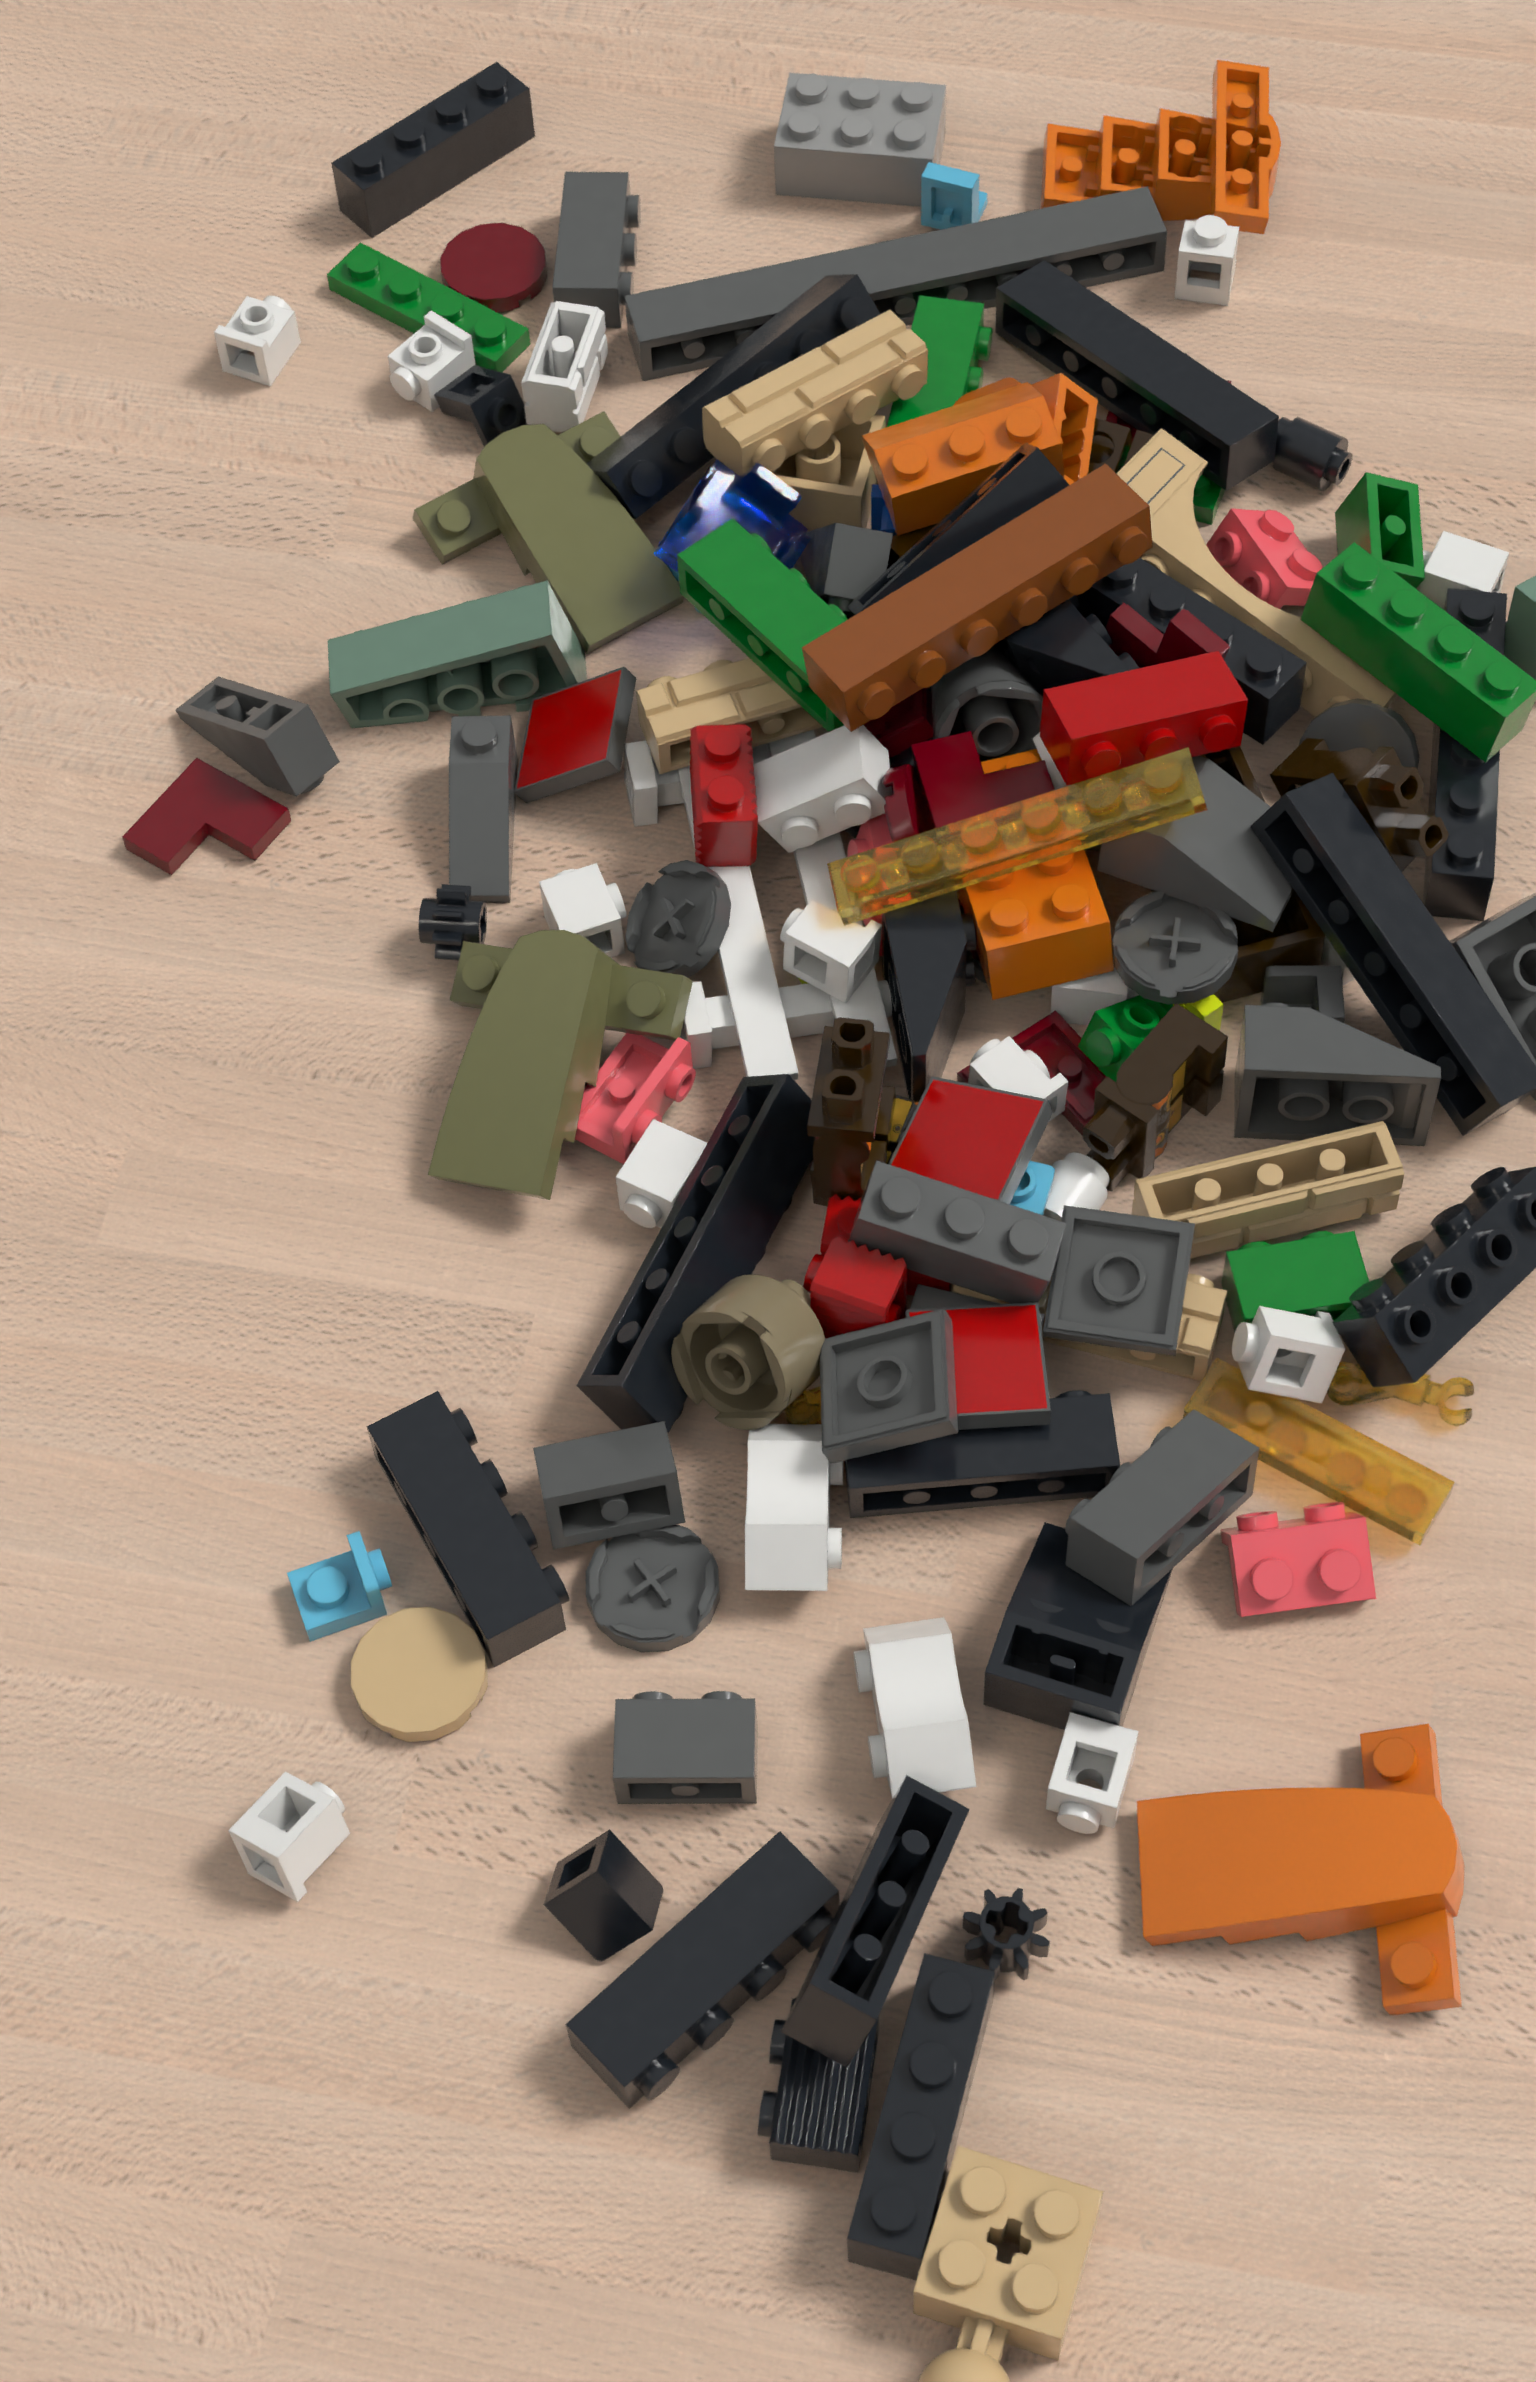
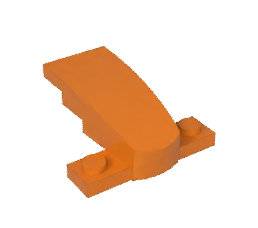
[1041,60,1281,234]
[1137,1724,1465,2015]

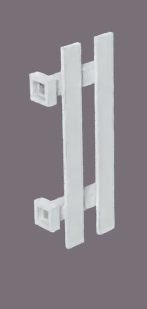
[624,730,897,1080]

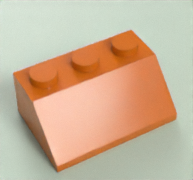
[862,382,1064,536]

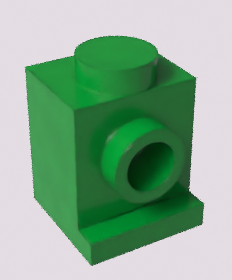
[1078,995,1173,1082]

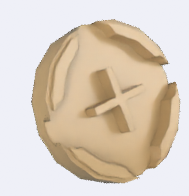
[351,1607,488,1742]

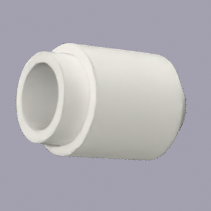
[1043,1152,1110,1221]

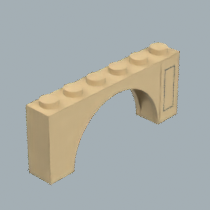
[1117,428,1398,717]

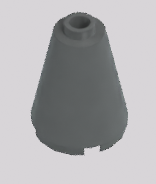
[931,645,1043,762]

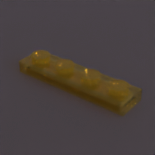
[1183,1358,1455,1546]

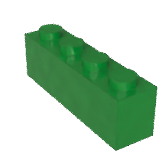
[887,295,993,427]
[677,518,848,732]
[1300,542,1536,763]

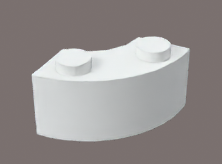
[745,1424,843,1591]
[853,1617,976,1799]

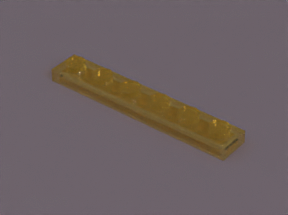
[827,747,1208,926]

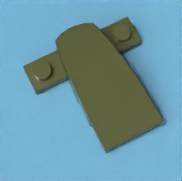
[413,411,685,654]
[428,930,693,1200]

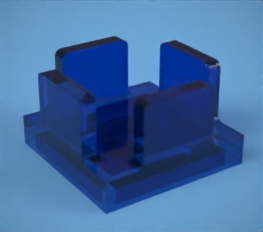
[653,459,811,572]

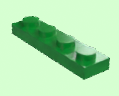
[327,242,531,373]

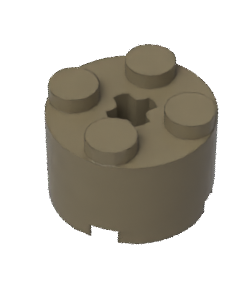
[671,1274,825,1430]

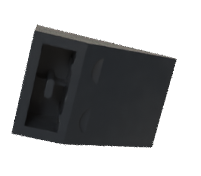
[994,595,1139,696]
[983,1522,1173,1730]

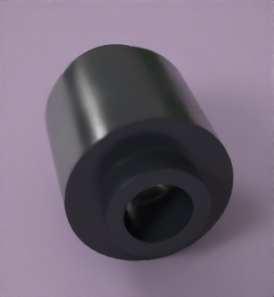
[1273,417,1353,491]

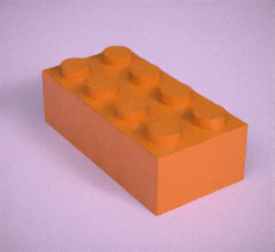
[943,749,1114,1000]

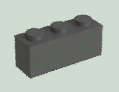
[552,172,641,328]
[848,1160,1067,1303]
[1065,1409,1259,1606]

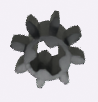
[419,884,487,960]
[962,1888,1050,1981]

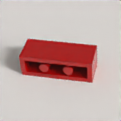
[1039,651,1248,785]

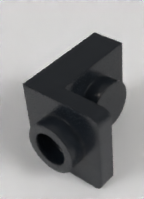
[434,365,528,447]

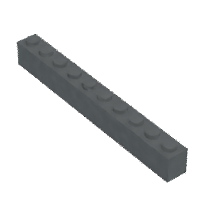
[624,186,1167,381]

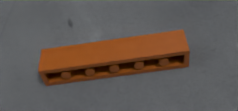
[802,464,1153,732]

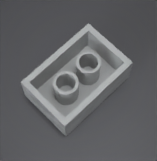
[774,73,946,207]

